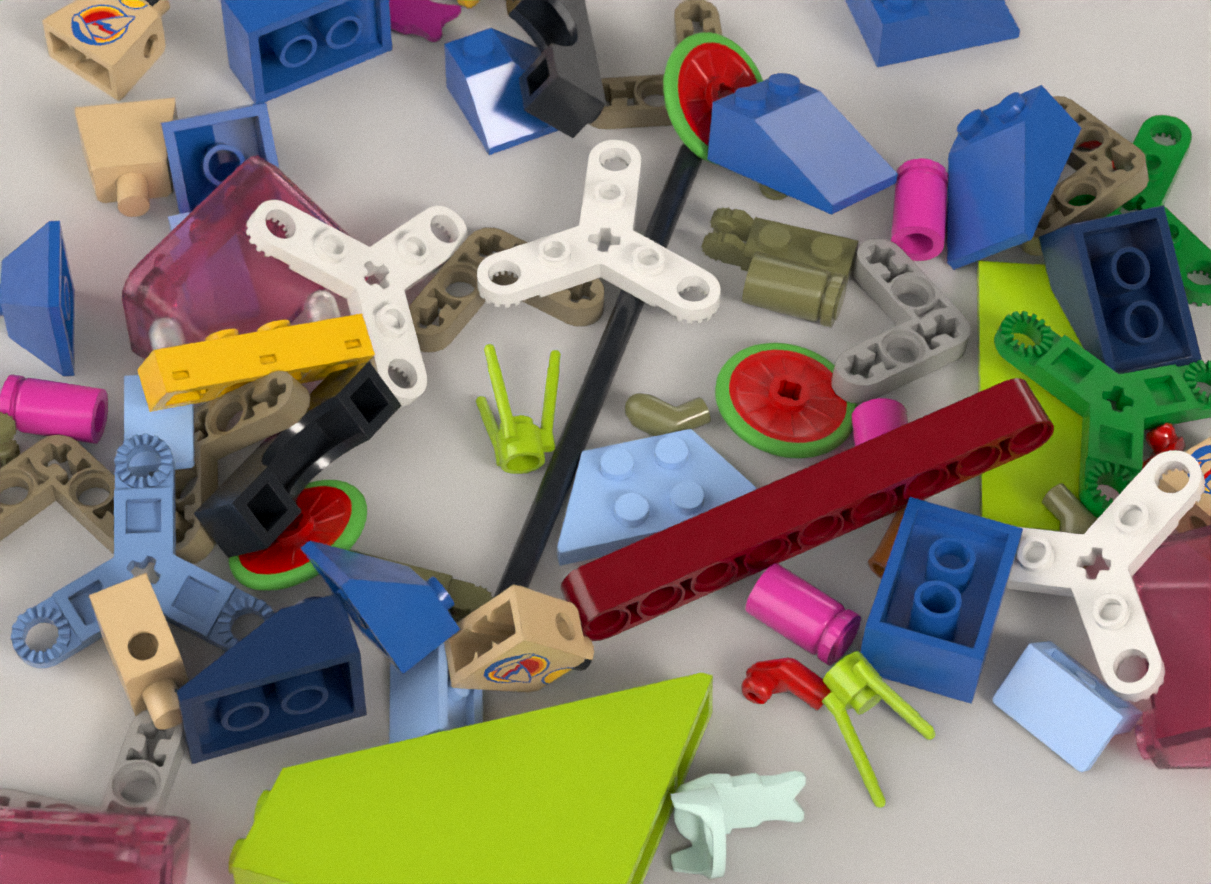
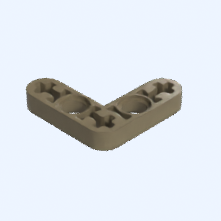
[589,0,723,130]
[1019,96,1149,256]
[409,228,604,353]
[175,371,310,564]
[0,434,115,554]

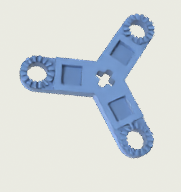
[11,433,275,668]

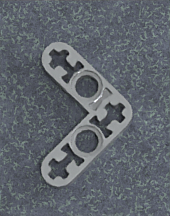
[831,238,971,404]
[0,710,186,876]

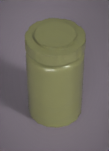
[742,251,847,327]

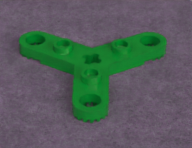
[1069,115,1211,306]
[994,311,1211,518]

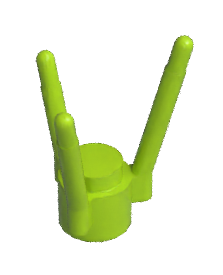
[476,344,561,474]
[822,651,936,808]

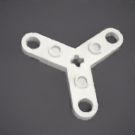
[477,140,721,324]
[246,200,468,408]
[1007,450,1205,702]

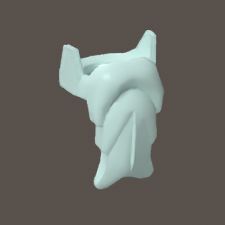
[670,771,806,879]

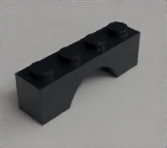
[505,0,606,138]
[194,361,402,558]

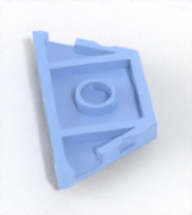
[557,429,757,566]

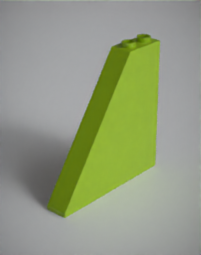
[228,672,713,884]

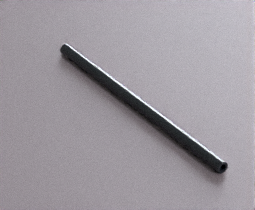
[493,144,703,597]

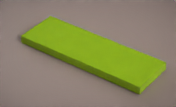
[977,261,1097,532]

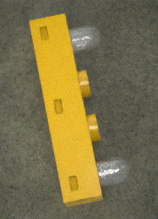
[137,290,375,412]

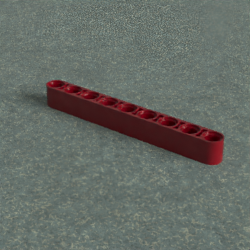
[561,378,1054,641]

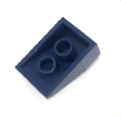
[1039,205,1202,374]
[176,593,367,764]

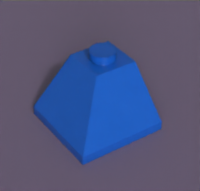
[444,28,559,155]
[161,102,286,226]
[0,220,75,377]
[301,541,460,674]

